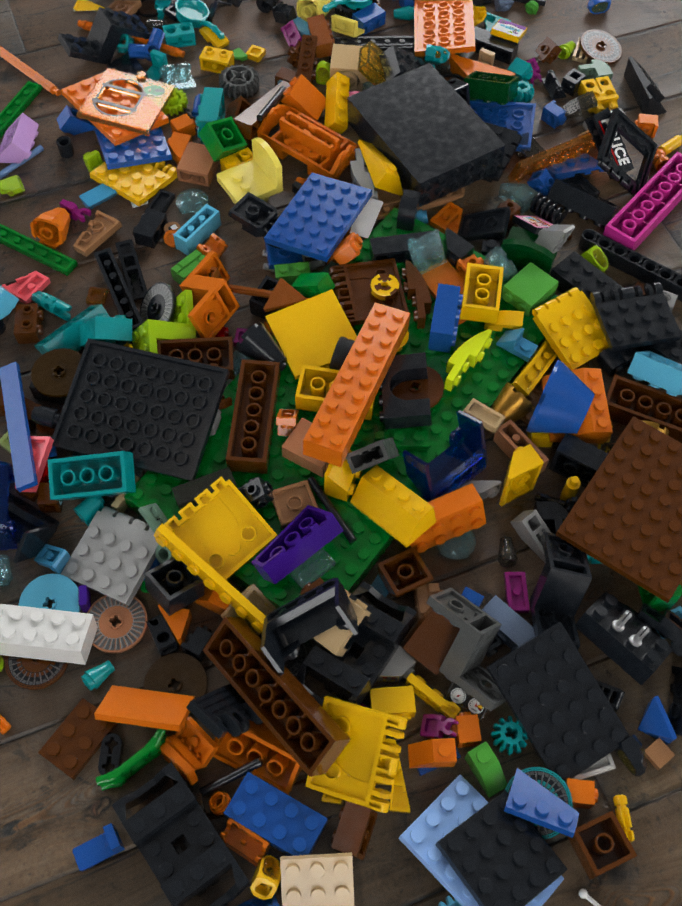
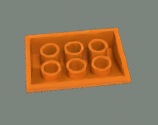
[540,368,613,444]

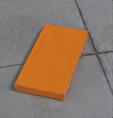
[420,259,467,325]
[94,685,195,732]

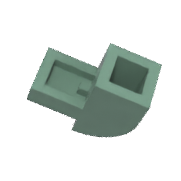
[577,59,613,85]

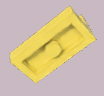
[331,14,365,38]

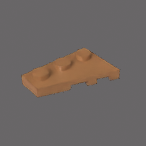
[73,210,122,257]

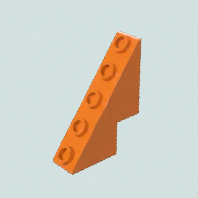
[446,54,516,80]

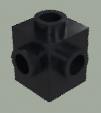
[238,477,274,510]

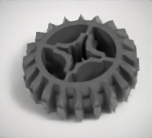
[218,64,260,99]

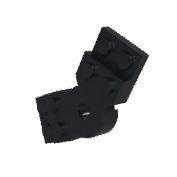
[228,192,283,249]

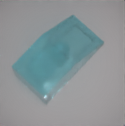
[498,183,538,214]

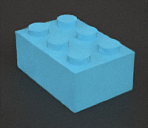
[627,351,682,397]

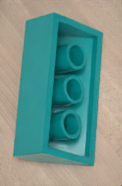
[34,304,110,355]

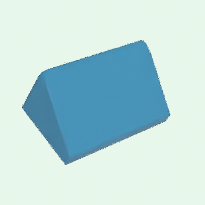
[79,183,117,209]

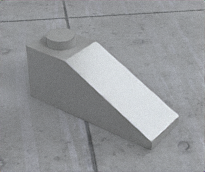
[510,509,551,563]

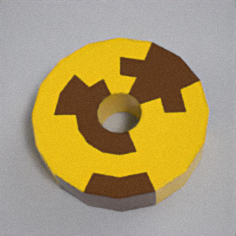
[370,273,399,301]

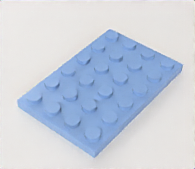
[398,774,564,906]

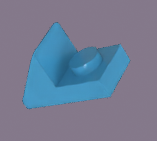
[496,328,538,362]
[34,544,71,574]

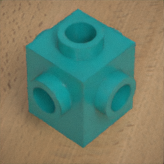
[116,33,134,53]

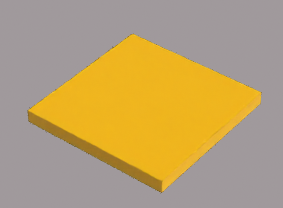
[265,289,357,380]

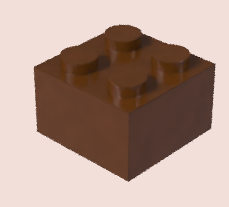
[567,810,637,880]

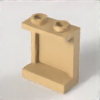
[313,590,371,657]

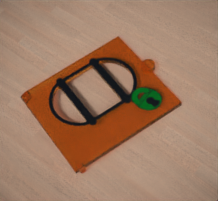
[76,68,175,137]

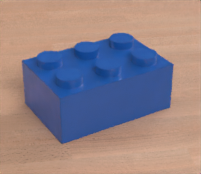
[428,283,463,353]

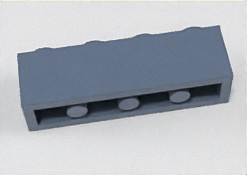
[482,595,535,651]

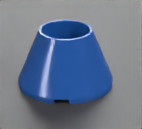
[526,360,595,434]

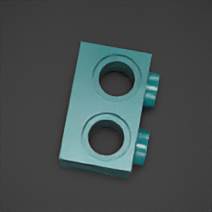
[162,21,196,48]

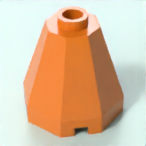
[30,207,71,249]

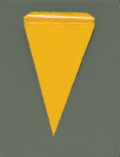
[73,0,106,12]

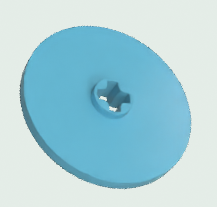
[18,573,81,613]

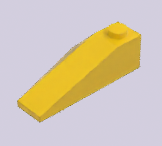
[358,139,403,196]

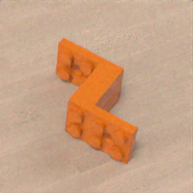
[179,251,240,338]

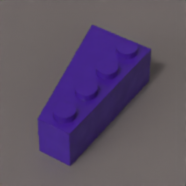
[252,505,344,584]

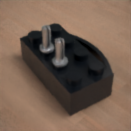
[576,592,673,686]

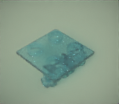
[159,62,197,90]
[407,229,447,275]

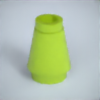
[558,41,576,59]

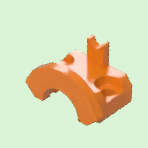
[196,233,228,258]

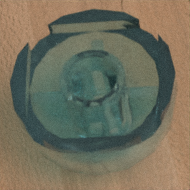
[484,246,518,282]

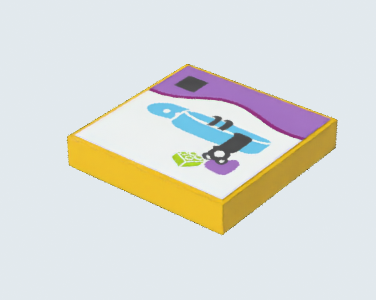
[490,19,527,43]

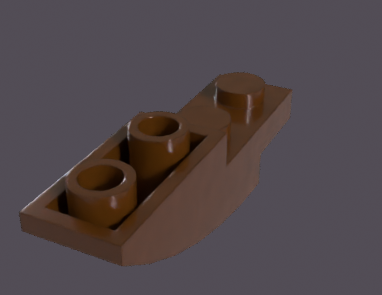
[402,260,432,329]

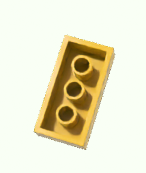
[295,365,376,420]

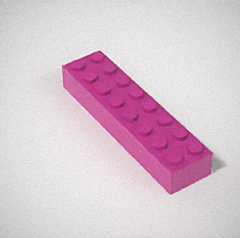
[603,152,682,251]

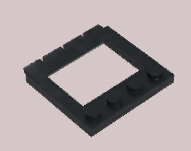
[597,108,658,197]

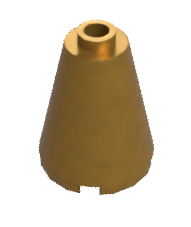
[485,382,535,434]

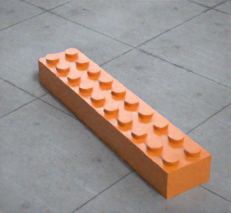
[303,302,410,467]

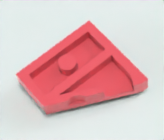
[1,271,51,304]

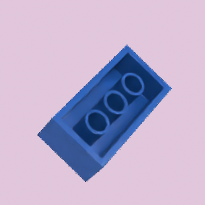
[223,772,328,856]

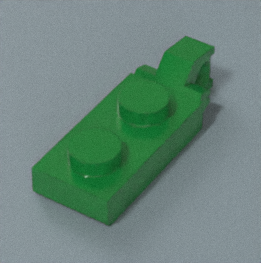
[374,429,429,450]

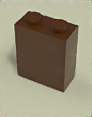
[400,606,460,675]

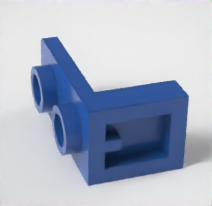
[72,823,125,871]

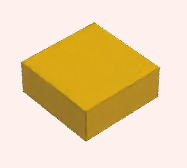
[246,44,266,63]

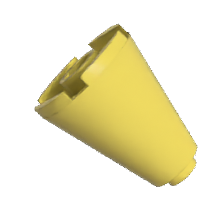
[296,0,333,22]

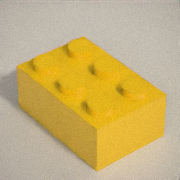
[460,263,504,324]

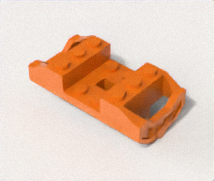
[257,104,360,180]

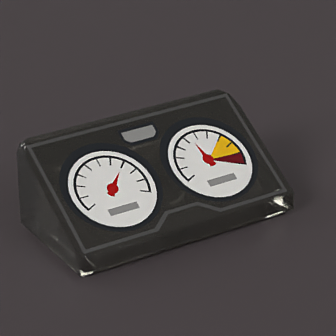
[444,682,488,722]

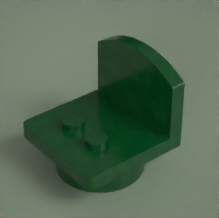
[497,226,557,274]

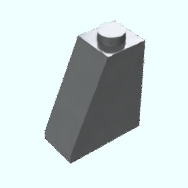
[346,437,400,474]

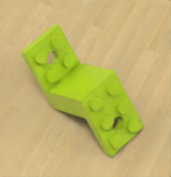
[132,289,196,354]

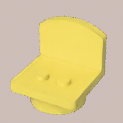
[217,137,283,204]

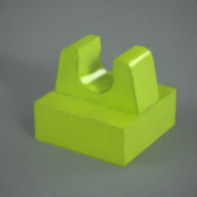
[83,150,103,172]

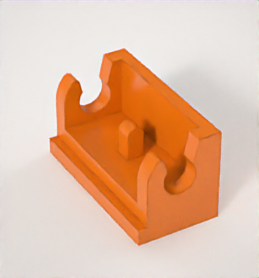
[219,818,271,867]

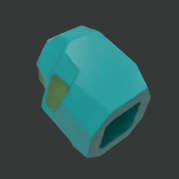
[425,44,450,64]

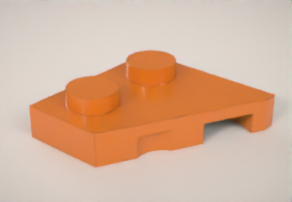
[429,202,463,234]

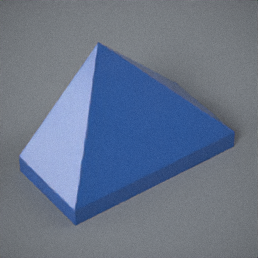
[637,696,677,744]

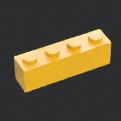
[324,72,350,135]

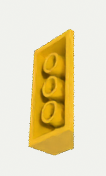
[350,465,436,548]

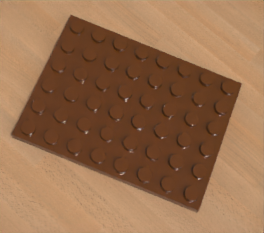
[555,416,682,603]

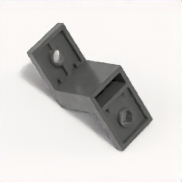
[427,588,506,711]

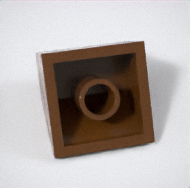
[378,547,434,598]

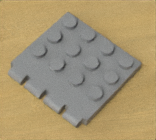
[61,506,159,606]

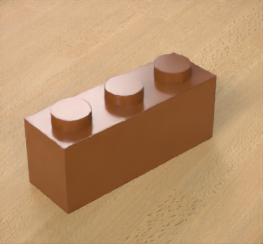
[307,14,335,58]

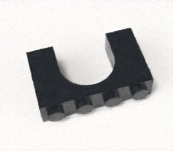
[379,352,432,430]

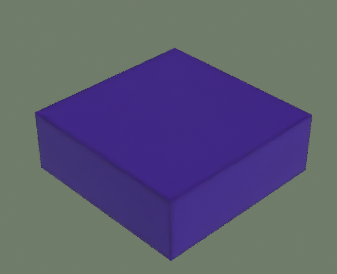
[78,585,91,613]

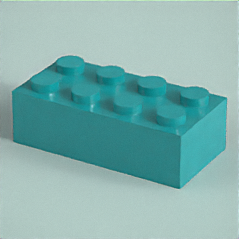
[48,451,136,501]

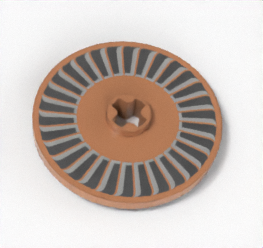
[87,596,148,654]

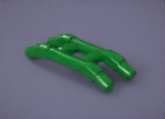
[96,729,168,791]

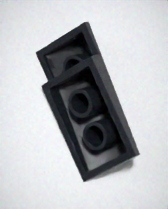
[624,56,667,115]

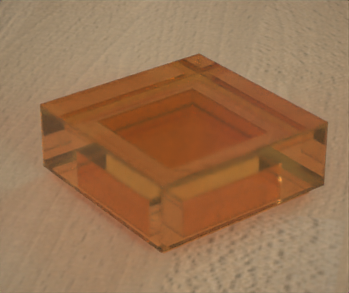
[86,287,108,306]

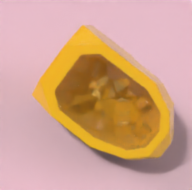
[250,855,281,900]

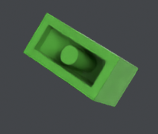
[464,741,507,798]

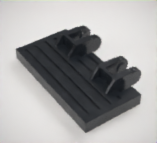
[186,683,263,739]

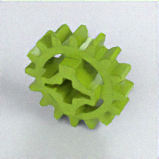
[154,87,188,116]

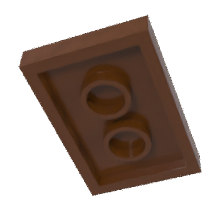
[38,698,118,780]

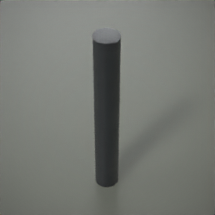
[199,757,263,797]

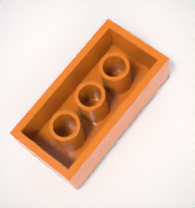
[409,483,487,553]

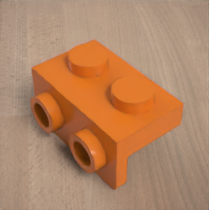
[165,716,220,771]

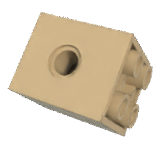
[330,44,372,92]

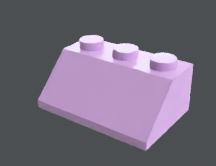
[0,113,39,163]

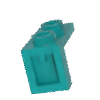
[142,49,169,86]

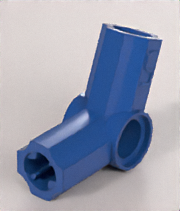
[128,28,165,61]

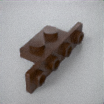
[296,35,319,84]

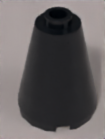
[235,322,287,372]

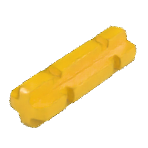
[613,794,635,842]

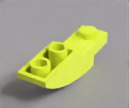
[444,329,493,392]

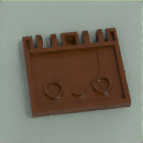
[329,258,409,327]

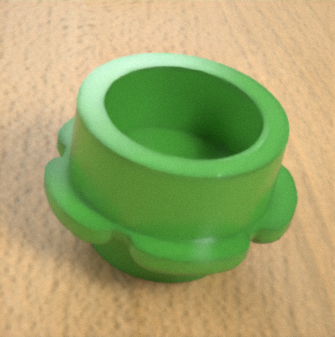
[525,0,539,15]

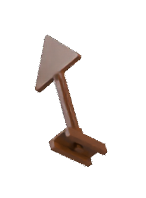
[210,267,306,312]

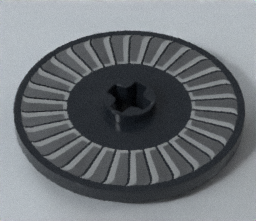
[140,282,176,323]

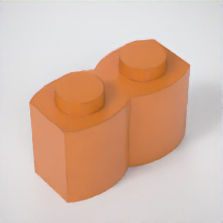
[333,232,363,265]

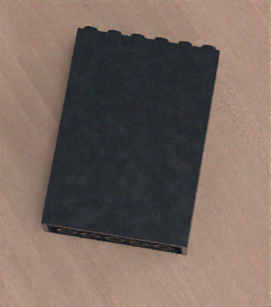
[347,63,505,208]

